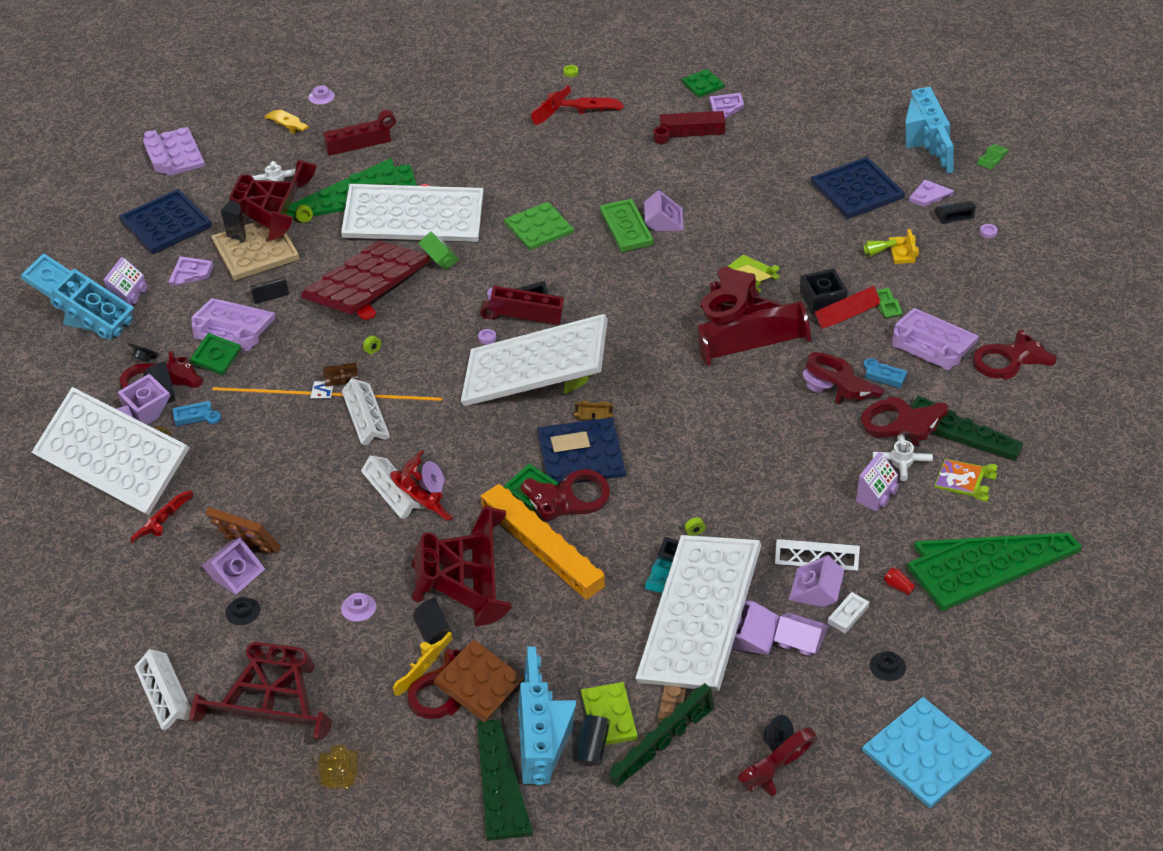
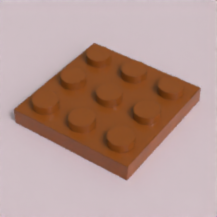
[205,507,281,554]
[434,639,524,723]

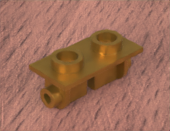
[574,401,613,421]

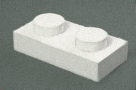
[828,592,869,634]

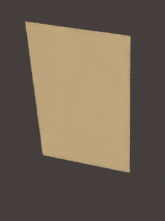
[550,432,590,452]

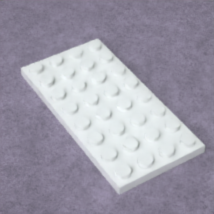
[341,184,484,242]
[461,314,608,406]
[32,387,190,515]
[635,535,761,691]

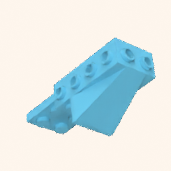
[905,87,954,173]
[21,253,134,340]
[518,646,576,785]

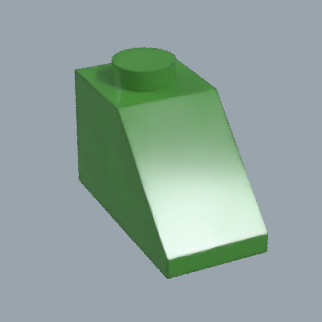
[419,231,459,270]

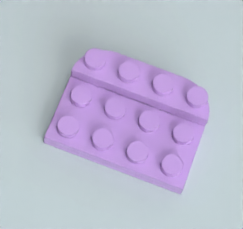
[143,127,205,176]
[191,298,275,351]
[892,308,979,370]

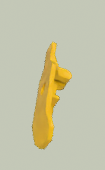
[264,110,309,134]
[393,632,452,696]

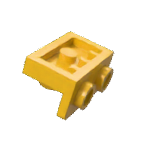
[889,229,919,264]

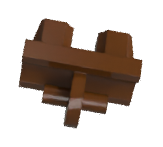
[323,362,359,386]

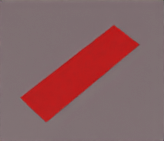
[815,286,881,329]

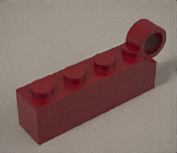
[323,110,396,156]
[653,111,726,144]
[480,285,564,325]

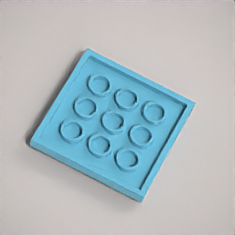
[862,697,992,808]

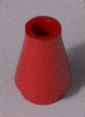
[883,567,916,596]

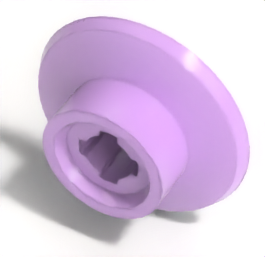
[309,86,335,104]
[803,369,835,393]
[419,461,445,493]
[341,593,376,621]

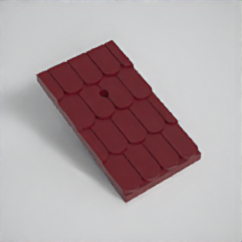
[301,240,430,315]

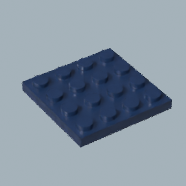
[811,157,905,219]
[119,189,212,254]
[537,417,626,485]

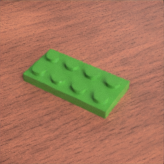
[600,199,654,252]

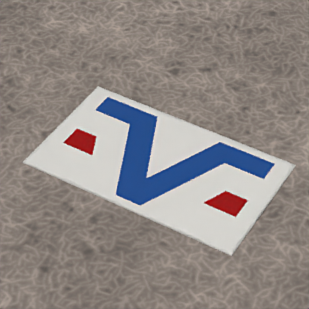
[310,381,334,398]

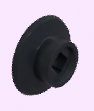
[128,343,160,362]
[225,597,261,625]
[869,651,906,681]
[763,715,794,752]

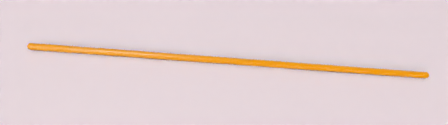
[212,387,443,401]

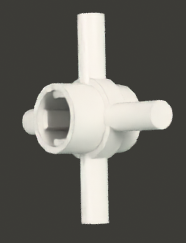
[252,161,295,181]
[872,434,933,481]

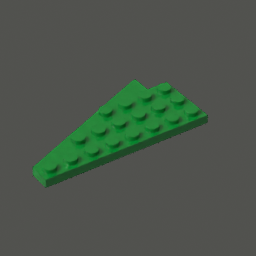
[286,158,417,220]
[907,533,1082,612]

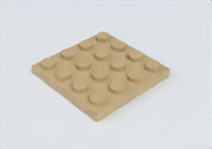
[211,221,300,281]

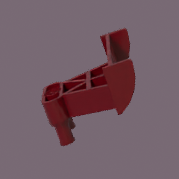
[229,159,317,241]
[697,281,811,366]
[411,506,511,626]
[189,642,333,740]

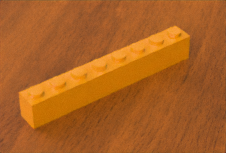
[481,484,605,600]

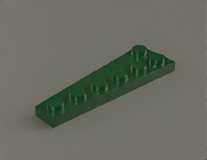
[911,395,1023,461]
[609,683,715,788]
[477,719,533,841]

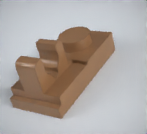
[658,686,687,722]

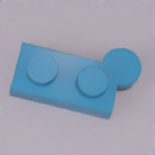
[864,358,907,388]
[172,401,221,426]

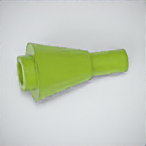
[863,239,897,257]

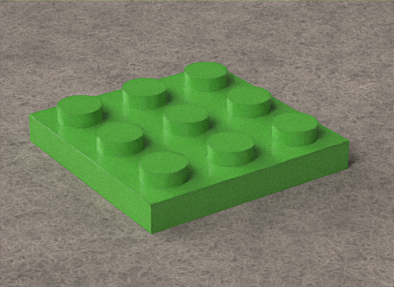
[504,202,574,251]

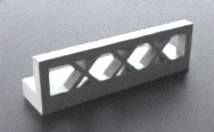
[342,378,390,445]
[361,455,426,519]
[775,539,860,571]
[135,649,191,730]

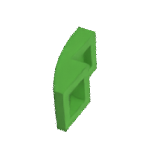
[977,144,1009,170]
[876,288,903,319]

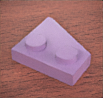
[709,93,744,118]
[909,180,954,207]
[169,256,214,286]

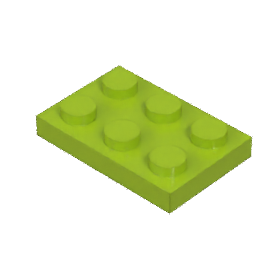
[581,682,638,745]

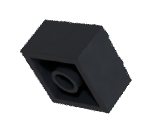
[799,268,848,314]

